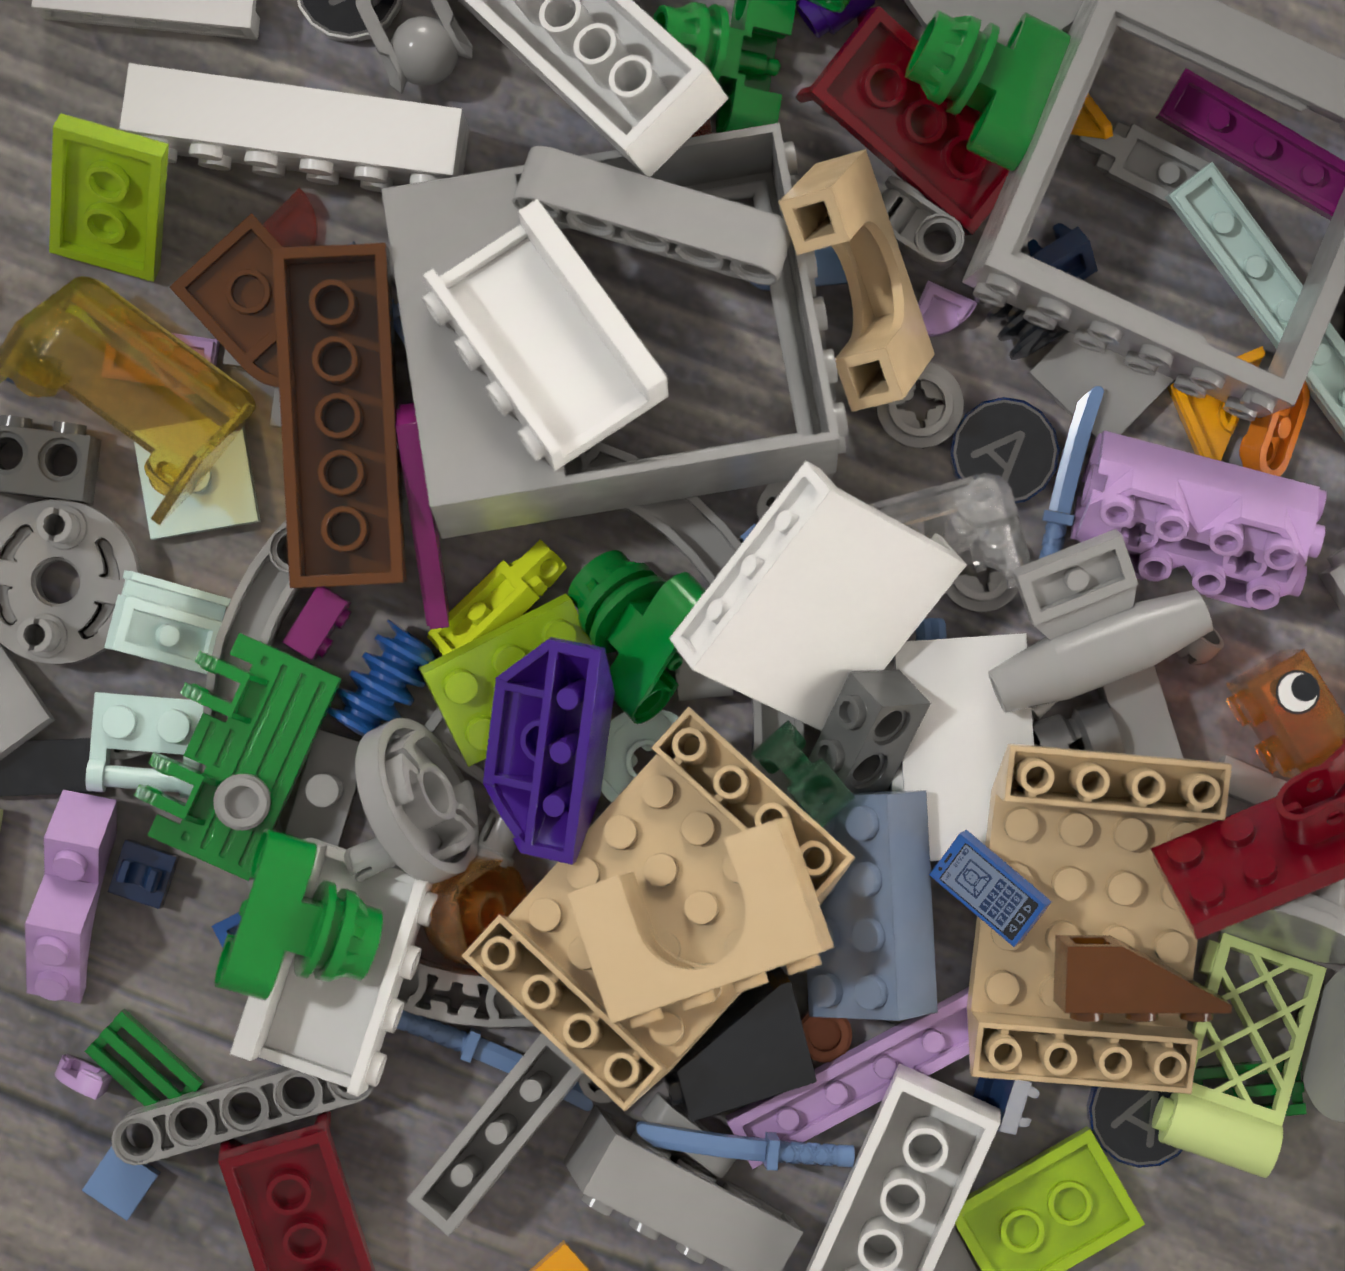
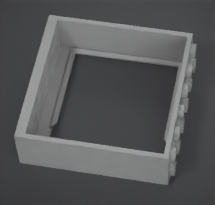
[962,0,1345,421]

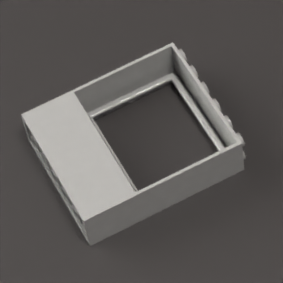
[381,123,848,539]

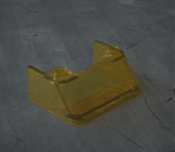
[0,276,256,525]

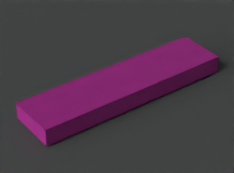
[1156,68,1345,221]
[396,403,449,629]

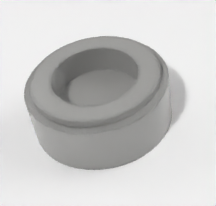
[214,773,271,830]

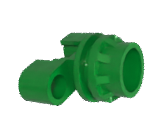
[652,0,796,133]
[905,10,1071,172]
[568,550,706,724]
[214,829,383,1001]

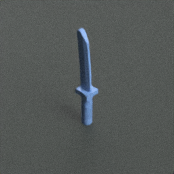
[1039,386,1104,559]
[396,1010,593,1111]
[636,1121,855,1171]

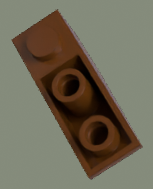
[1053,935,1232,1022]

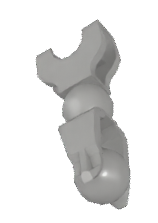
[356,0,473,94]

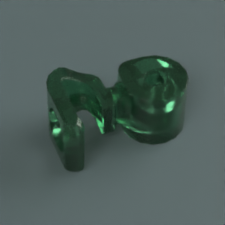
[751,720,855,828]

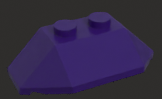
[483,637,615,865]

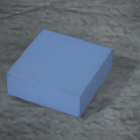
[82,1146,161,1221]

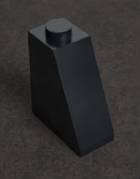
[664,966,817,1122]

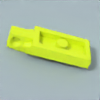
[427,539,567,655]

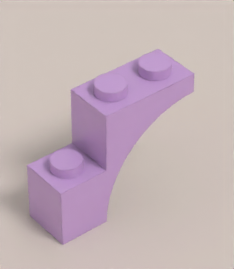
[25,790,117,1004]

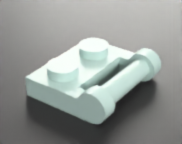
[86,692,204,799]

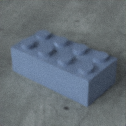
[798,790,938,1021]

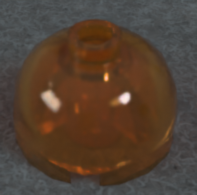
[423,856,526,966]

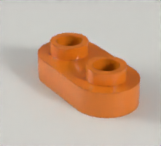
[1239,381,1310,476]

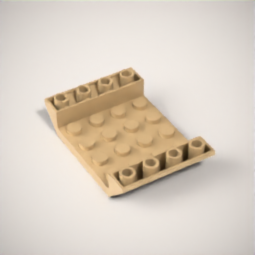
[462,707,855,1111]
[967,743,1232,1094]

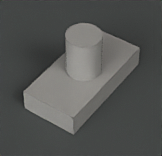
[285,729,360,847]

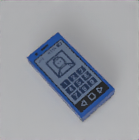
[929,830,1052,947]

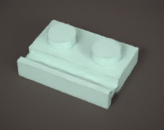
[104,570,231,675]

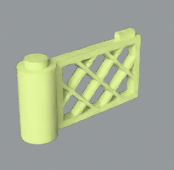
[1152,933,1327,1178]

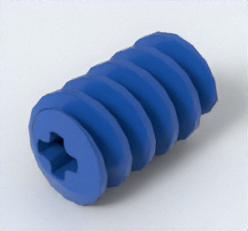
[328,619,437,736]

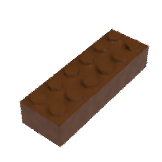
[272,243,407,588]

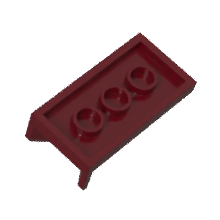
[795,6,1009,236]
[1151,738,1345,940]
[218,1111,375,1271]

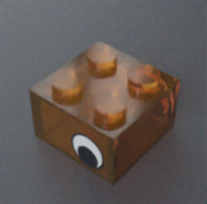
[1225,649,1345,778]

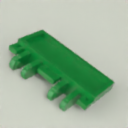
[134,633,343,881]

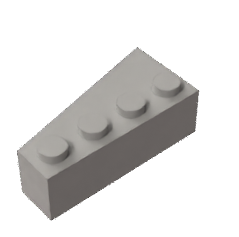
[563,1105,804,1271]

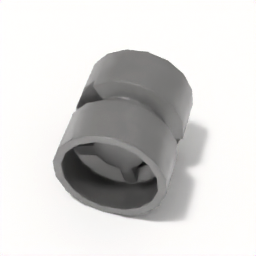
[1033,699,1126,754]

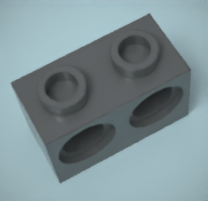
[0,415,101,505]
[808,669,931,795]

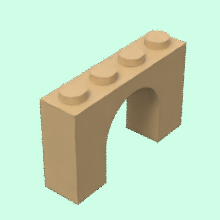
[779,149,935,412]
[567,817,834,1028]

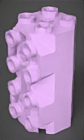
[1070,430,1327,610]

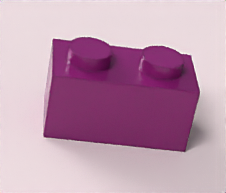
[282,587,352,660]

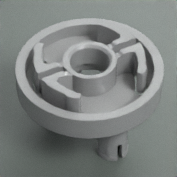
[0,499,142,664]
[344,718,479,884]

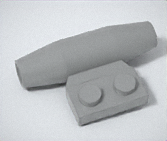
[988,529,1213,713]

